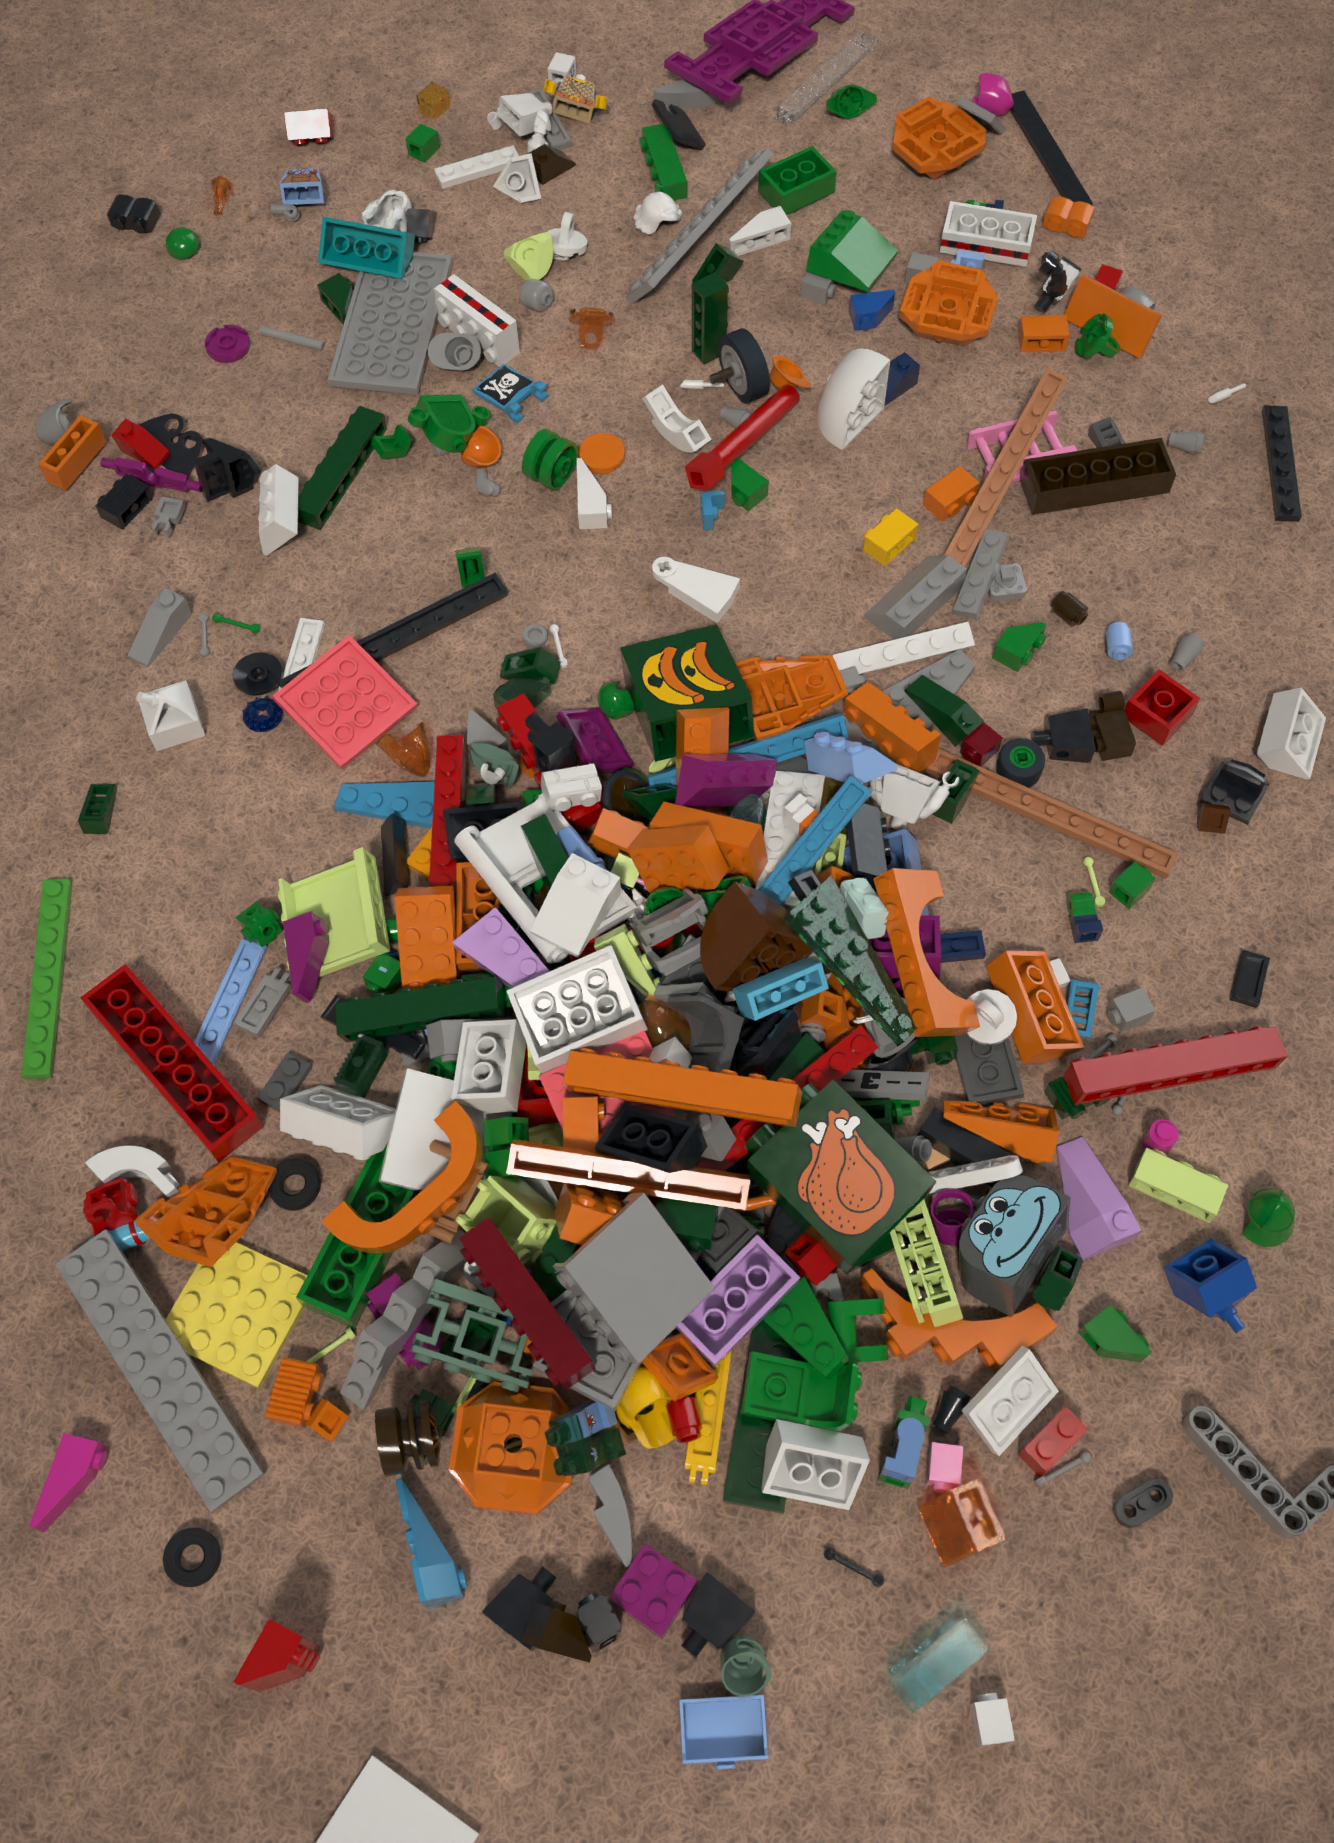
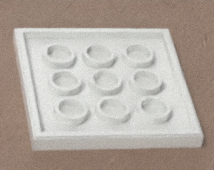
[379,1068,513,1199]
[316,1756,480,1843]

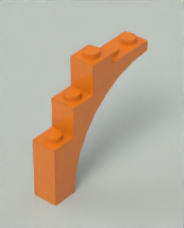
[860,1268,1057,1373]

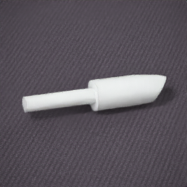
[680,380,724,389]
[1208,383,1246,403]

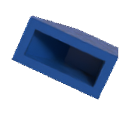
[849,289,895,331]

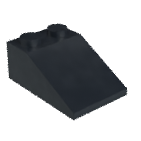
[442,802,523,862]

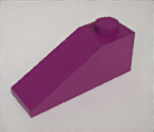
[283,911,329,1003]

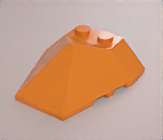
[735,655,848,740]
[135,1156,277,1267]

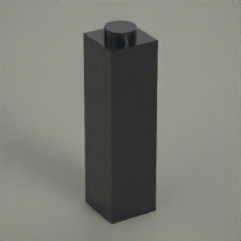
[917,1107,1024,1187]

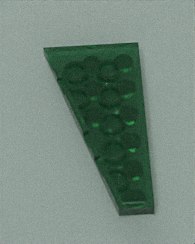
[783,875,918,1047]

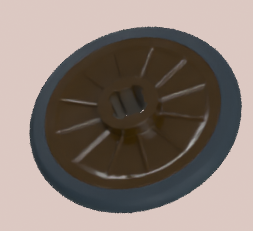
[603,770,652,826]

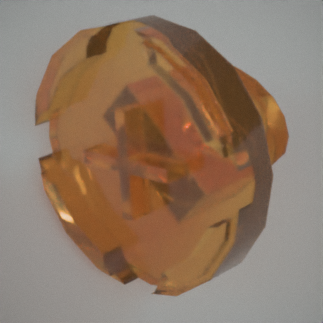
[569,308,614,350]

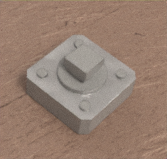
[988,563,1027,602]

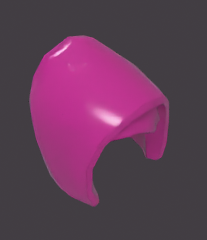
[973,73,1014,117]

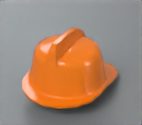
[770,355,811,390]

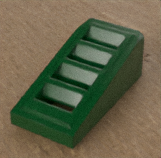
[78,784,117,834]

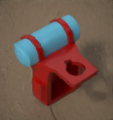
[83,1177,151,1252]

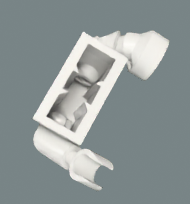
[487,93,552,153]
[868,763,959,830]

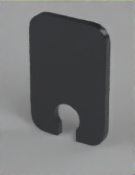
[652,99,706,149]

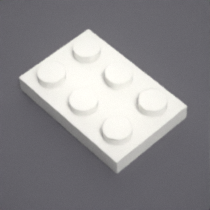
[961,1346,1059,1456]

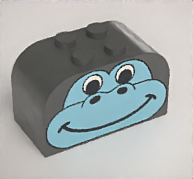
[959,1175,1071,1317]

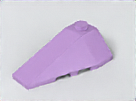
[1056,1137,1141,1260]

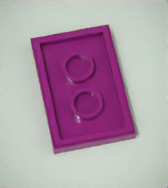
[556,708,634,774]

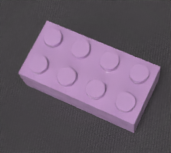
[676,1235,800,1368]

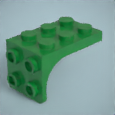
[741,1351,862,1432]

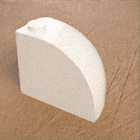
[817,349,890,450]

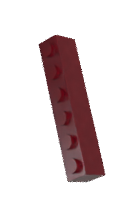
[459,1217,596,1391]

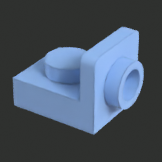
[951,250,984,269]

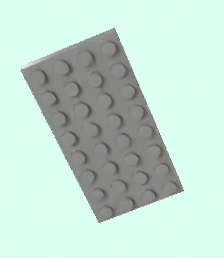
[328,252,453,395]

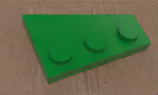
[763,1277,849,1381]

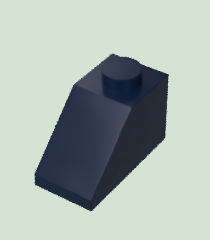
[884,352,920,406]

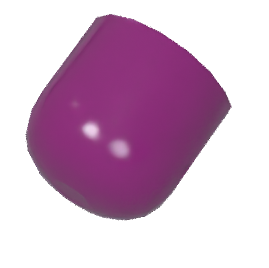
[931,1189,973,1246]

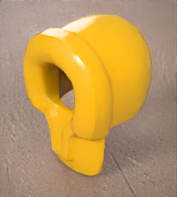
[615,1364,676,1449]

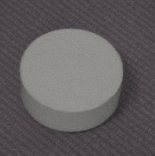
[523,624,548,649]

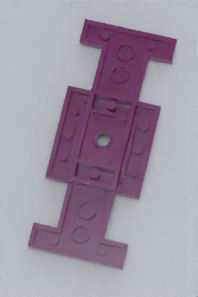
[664,0,855,104]

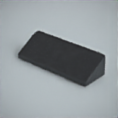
[381,813,408,896]

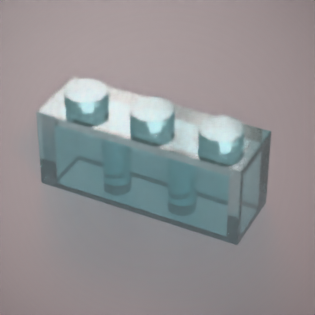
[887,1617,989,1714]

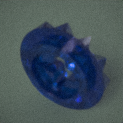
[242,696,283,732]

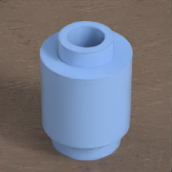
[1106,622,1133,661]

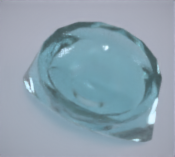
[730,794,765,825]

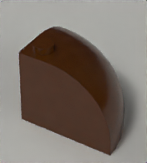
[700,882,820,991]

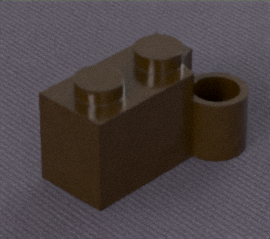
[1089,691,1136,761]

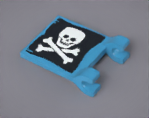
[472,364,549,423]

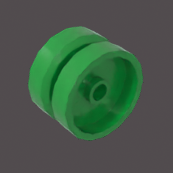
[521,429,578,491]

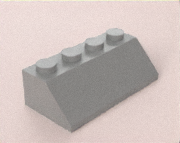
[864,555,967,640]

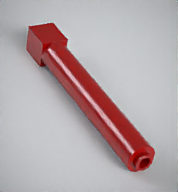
[685,384,800,490]

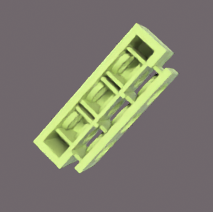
[890,1200,964,1327]

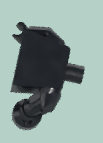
[1035,250,1082,313]

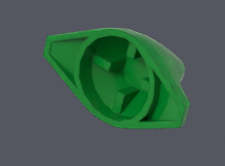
[826,85,877,118]

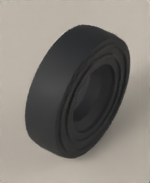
[268,1159,320,1211]
[163,1528,221,1587]

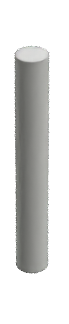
[260,326,325,351]

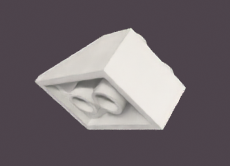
[530,853,621,958]

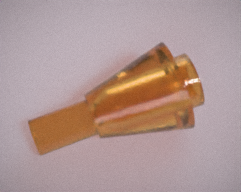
[211,176,232,216]

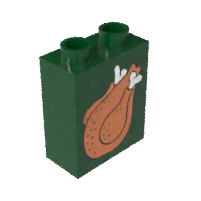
[744,1080,936,1275]

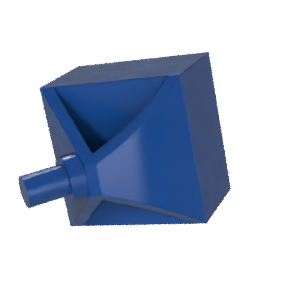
[1164,1238,1257,1333]

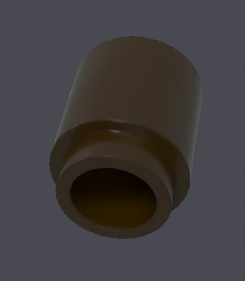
[1050,591,1088,627]

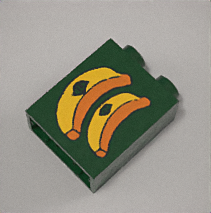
[620,624,755,762]

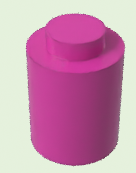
[1142,1119,1179,1155]

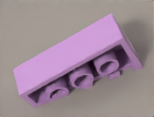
[452,907,550,988]

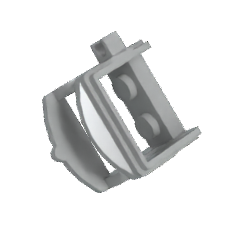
[630,888,708,976]

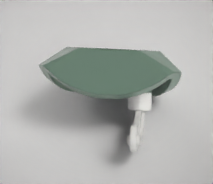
[469,743,519,788]

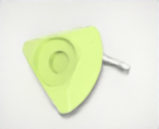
[504,232,570,281]

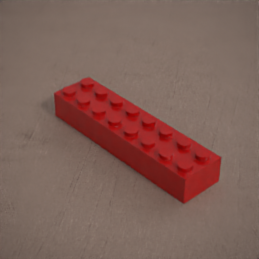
[80,964,264,1163]

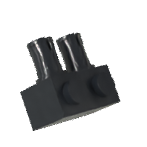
[525,712,577,773]

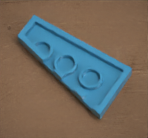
[334,782,435,829]

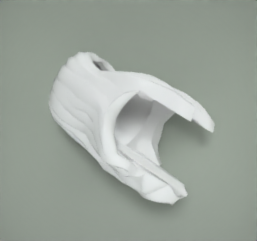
[361,190,412,232]

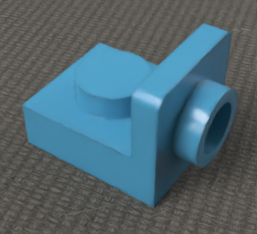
[700,491,725,530]

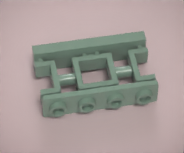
[409,1279,533,1392]

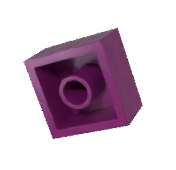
[609,1543,697,1640]

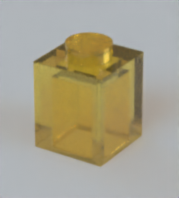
[416,81,451,121]

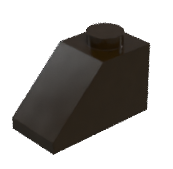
[528,144,576,185]
[522,1599,592,1663]

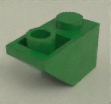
[992,622,1047,672]
[1079,1305,1152,1362]

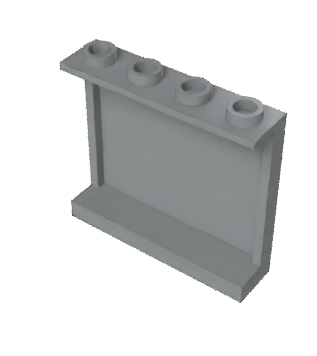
[553,1193,715,1364]

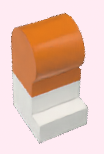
[783,793,820,836]

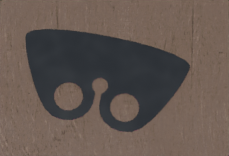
[139,413,202,477]

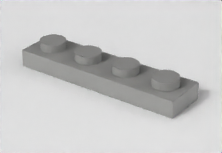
[953,529,1009,619]

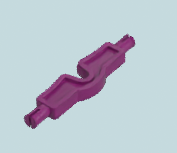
[100,457,202,493]

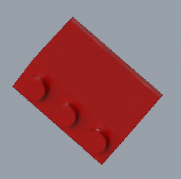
[233,1619,321,1692]

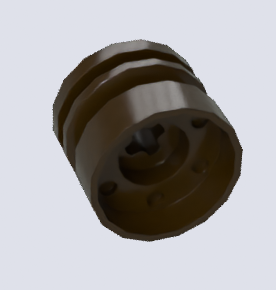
[375,1400,441,1477]

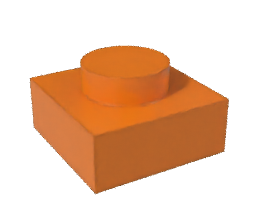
[305,1398,349,1443]

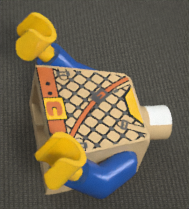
[543,74,608,123]

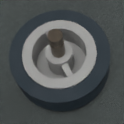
[709,328,770,403]

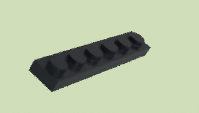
[1262,405,1302,522]

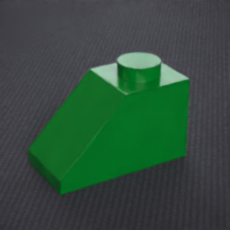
[731,458,769,511]
[455,547,485,588]

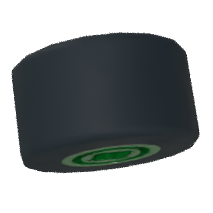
[996,738,1045,788]

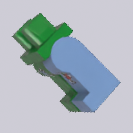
[878,1396,930,1489]

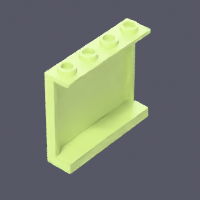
[278,847,390,977]

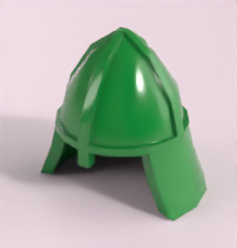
[1242,1188,1295,1247]

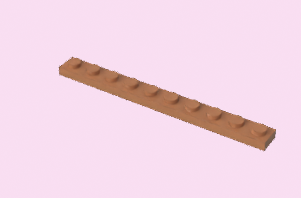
[944,367,1068,567]
[926,748,1179,879]

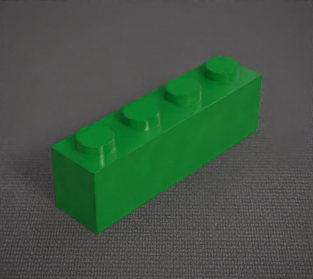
[639,124,687,201]

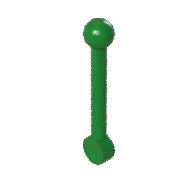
[212,613,260,634]

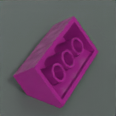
[675,754,777,808]

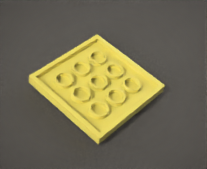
[166,1242,307,1389]

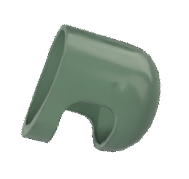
[720,1636,771,1697]

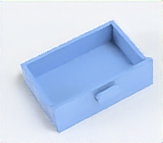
[679,1695,769,1769]

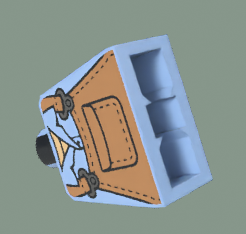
[280,168,324,205]

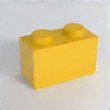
[863,508,919,566]

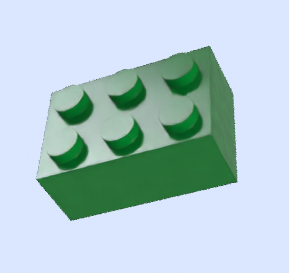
[758,146,837,215]

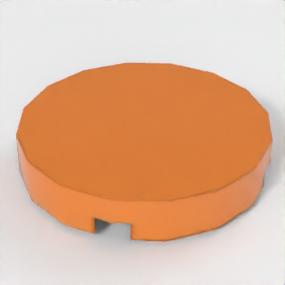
[579,433,625,474]

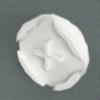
[547,212,587,257]
[966,989,1017,1045]

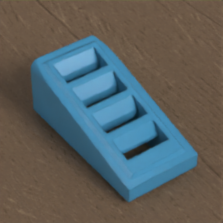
[1067,979,1099,1038]

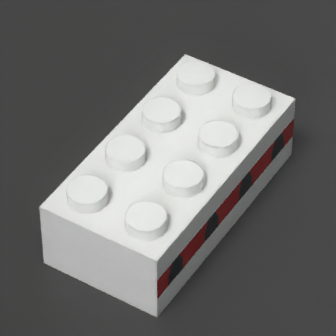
[940,201,1037,267]
[434,274,520,367]

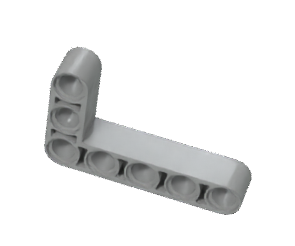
[1182,1406,1334,1539]

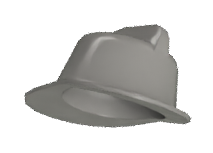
[428,332,481,371]

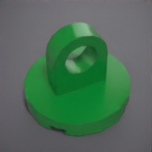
[1075,313,1120,359]

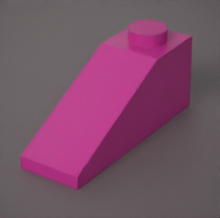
[29,1433,107,1532]

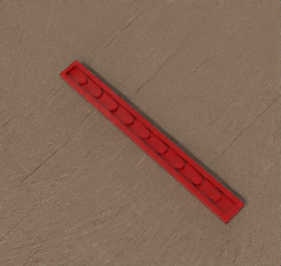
[646,1025,879,1208]

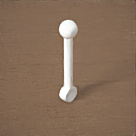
[549,624,568,668]

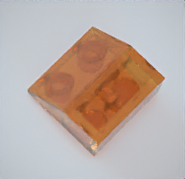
[918,1478,1007,1568]

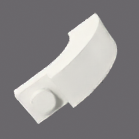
[642,384,712,453]
[85,1146,180,1199]

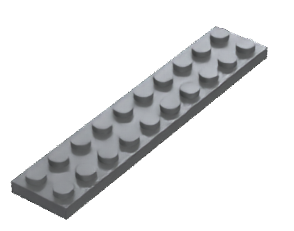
[625,148,773,304]
[55,1229,265,1513]

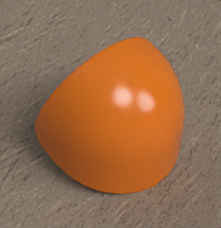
[460,426,501,468]

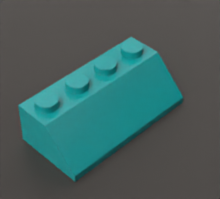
[318,216,415,279]

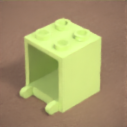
[455,1176,556,1267]

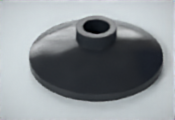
[232,652,283,696]

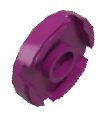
[205,324,251,363]

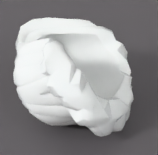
[634,192,682,235]

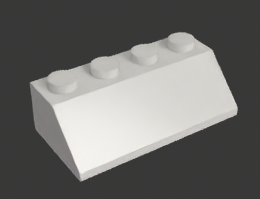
[280,1085,396,1160]

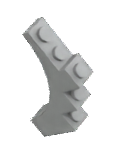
[340,1230,467,1410]

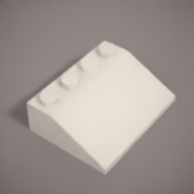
[507,945,648,1074]

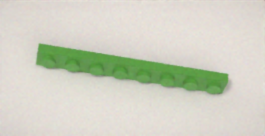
[21,879,72,1080]

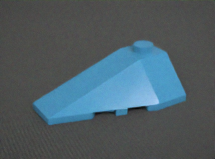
[396,1478,468,1609]

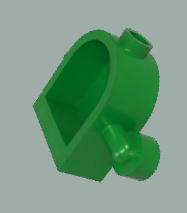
[407,394,490,452]

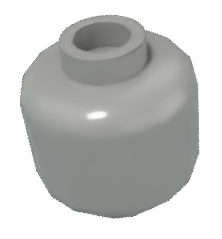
[519,279,553,312]

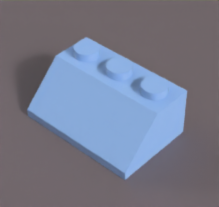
[804,732,898,784]

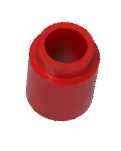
[666,1396,702,1443]

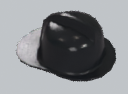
[861,1037,920,1072]

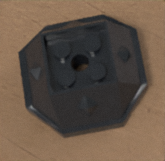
[690,1001,803,1080]

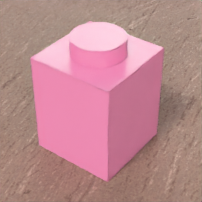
[926,1442,963,1493]

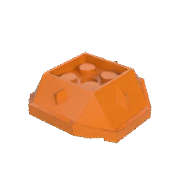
[892,97,986,180]
[899,260,998,346]
[448,1382,577,1515]

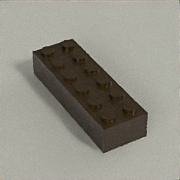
[1020,438,1176,515]

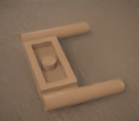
[396,1141,490,1244]

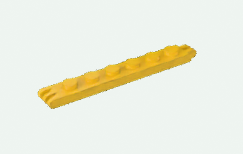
[684,1351,732,1485]

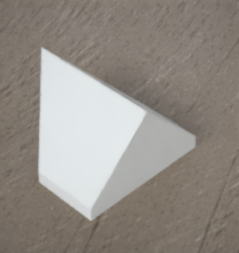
[493,153,541,203]

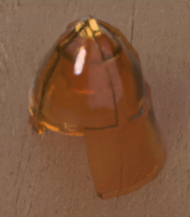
[376,722,430,777]
[639,1000,691,1049]

